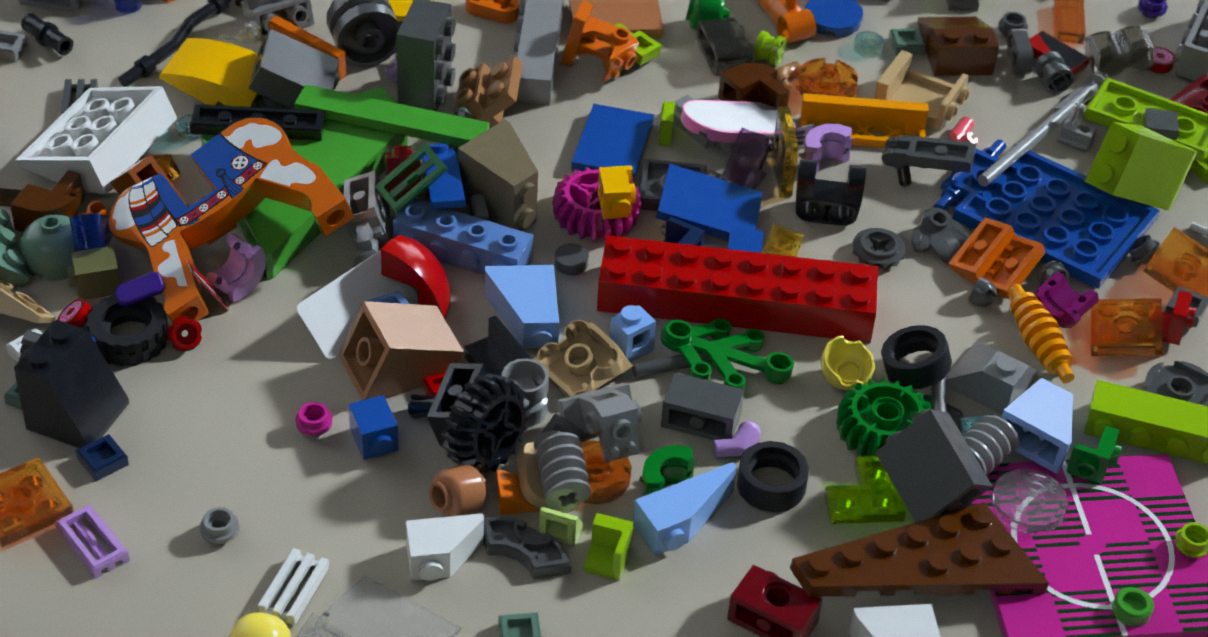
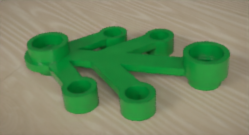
[660,318,794,389]

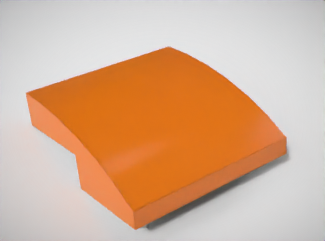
[948,217,1046,300]

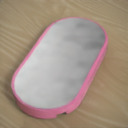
[680,100,796,144]

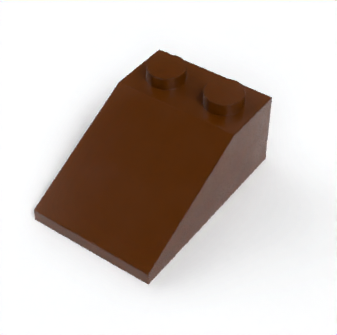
[917,16,999,76]

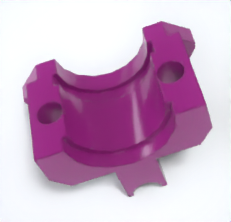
[1034,272,1099,328]

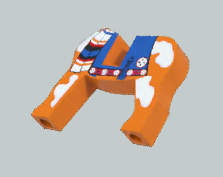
[109,118,354,331]

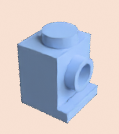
[610,305,656,363]

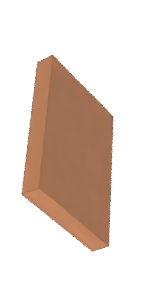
[569,0,664,39]

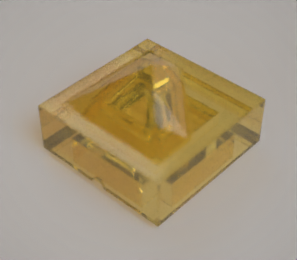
[762,223,804,257]

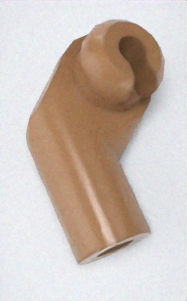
[776,61,802,90]

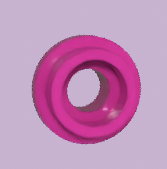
[295,402,333,436]

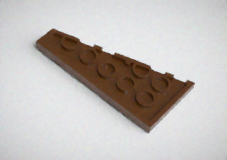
[790,502,1049,597]

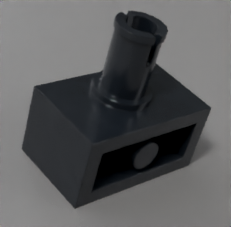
[408,363,487,447]

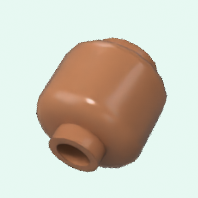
[429,464,487,517]

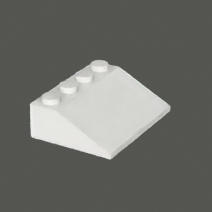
[15,86,177,195]

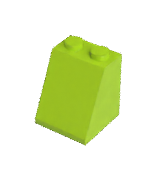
[1085,122,1197,211]

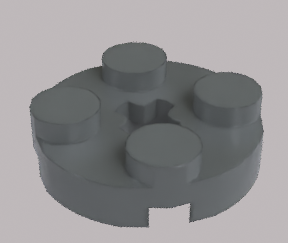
[1143,361,1208,406]

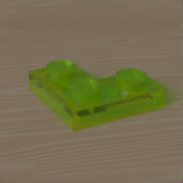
[824,456,906,524]

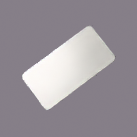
[297,250,418,360]

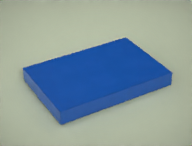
[571,104,654,182]
[656,164,763,241]

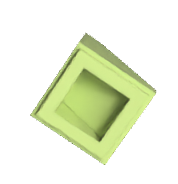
[539,507,583,545]

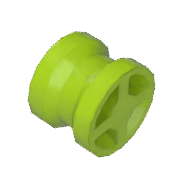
[753,31,787,66]

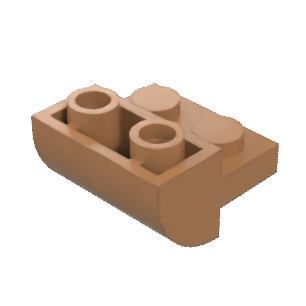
[453,55,523,128]

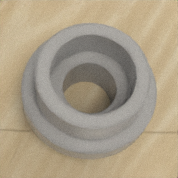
[200,507,239,544]

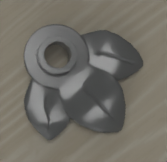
[911,208,972,265]

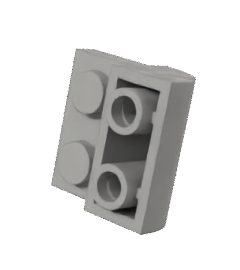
[240,0,314,41]

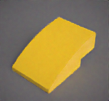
[159,38,259,107]

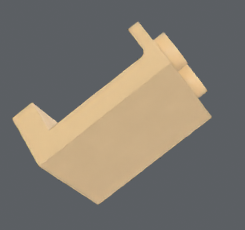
[874,50,970,131]

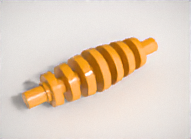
[1009,284,1075,383]

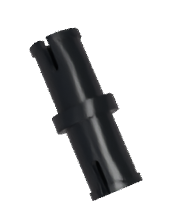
[21,13,74,55]

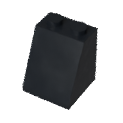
[14,319,129,448]

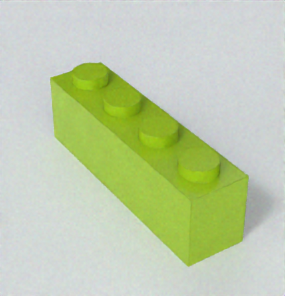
[1084,380,1208,464]

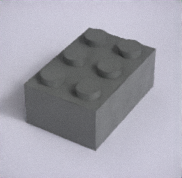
[396,0,456,111]

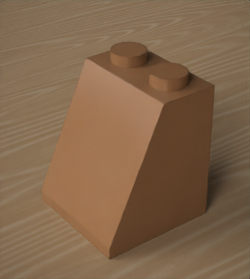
[338,301,464,400]

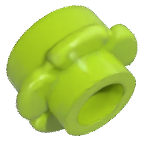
[1175,522,1208,558]

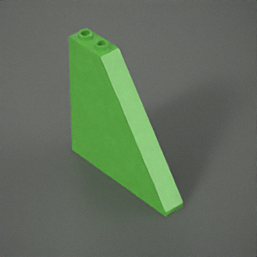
[201,87,408,280]

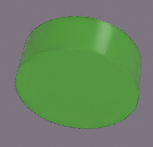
[1112,587,1154,627]

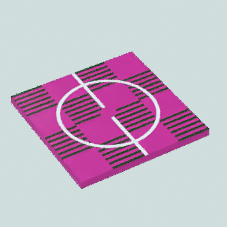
[965,454,1208,637]

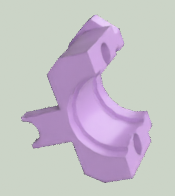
[805,124,853,174]
[206,233,266,302]

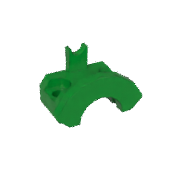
[639,445,695,496]

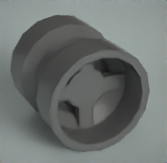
[1034,51,1074,94]

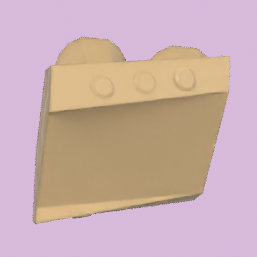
[532,319,633,397]

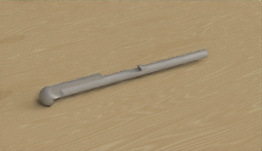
[978,74,1106,187]

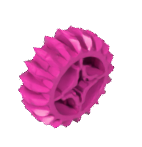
[552,166,641,242]

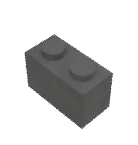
[661,372,744,440]

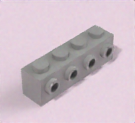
[1174,0,1208,81]

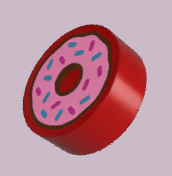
[1143,47,1175,74]
[57,298,92,328]

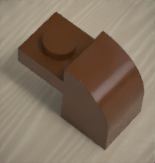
[718,63,790,114]
[10,170,85,232]

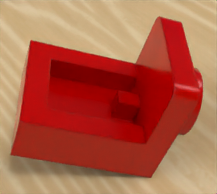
[1146,290,1196,345]

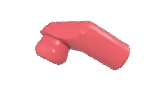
[949,117,978,146]

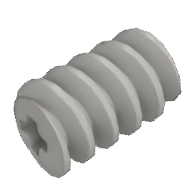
[962,415,1019,475]
[534,431,591,513]

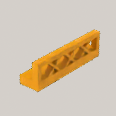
[800,93,929,148]

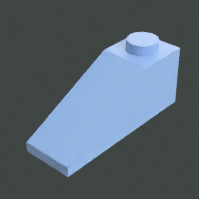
[633,462,737,556]

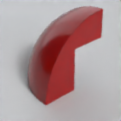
[381,235,451,319]

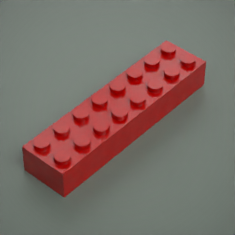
[596,235,878,343]

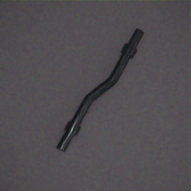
[118,0,232,87]

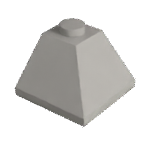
[945,341,1039,414]

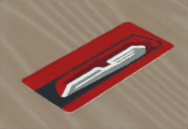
[186,258,229,311]

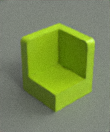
[583,513,634,581]

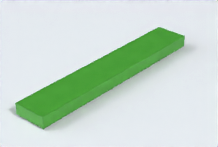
[294,84,490,147]

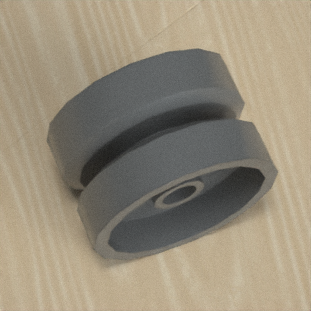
[326,0,400,67]

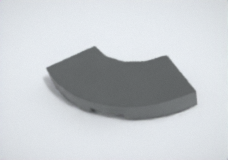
[484,517,571,579]

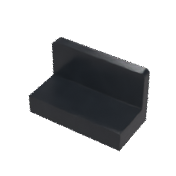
[464,315,531,377]

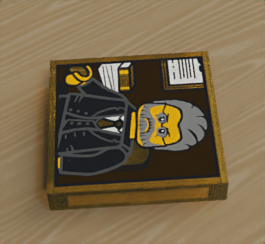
[771,107,799,198]

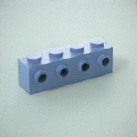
[393,199,533,275]

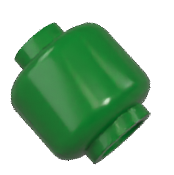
[685,0,731,34]

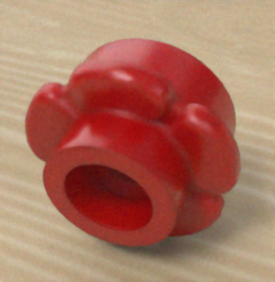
[167,316,202,351]

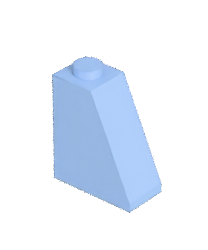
[485,265,559,348]
[1001,378,1073,474]

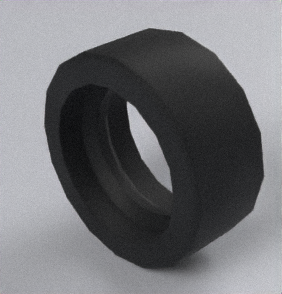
[881,325,952,389]
[736,441,809,512]

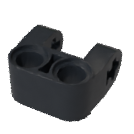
[796,159,866,226]

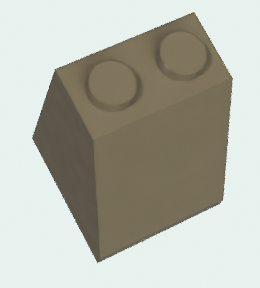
[458,119,538,231]

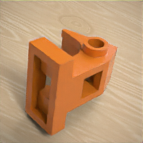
[560,0,639,82]

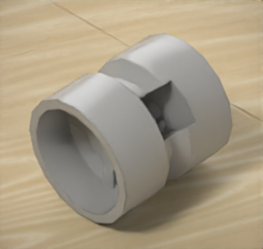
[501,358,549,427]

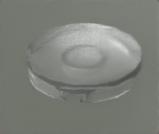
[991,469,1068,534]

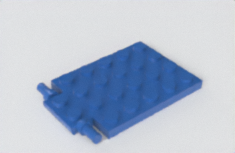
[933,139,1160,289]

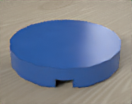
[805,0,863,37]

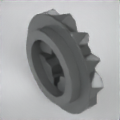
[853,228,906,270]

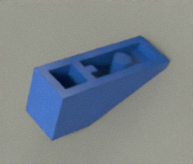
[421,143,466,209]

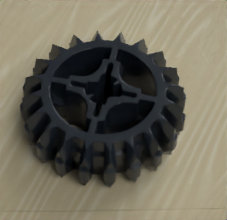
[441,373,530,475]

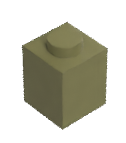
[67,246,120,300]

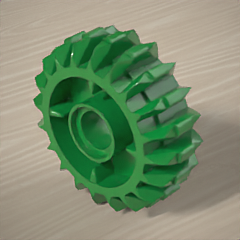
[836,378,931,464]

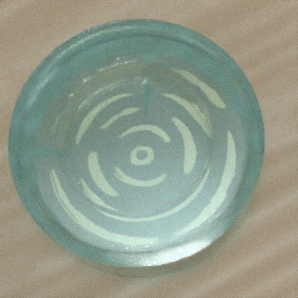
[853,31,884,58]

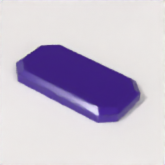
[115,271,165,307]

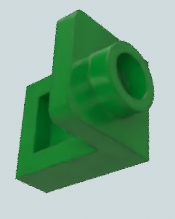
[1066,425,1122,484]

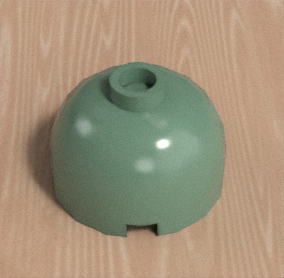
[21,214,90,281]

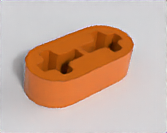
[465,0,519,24]

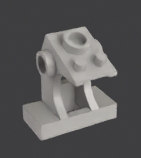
[557,382,642,463]

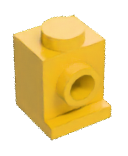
[597,165,636,219]

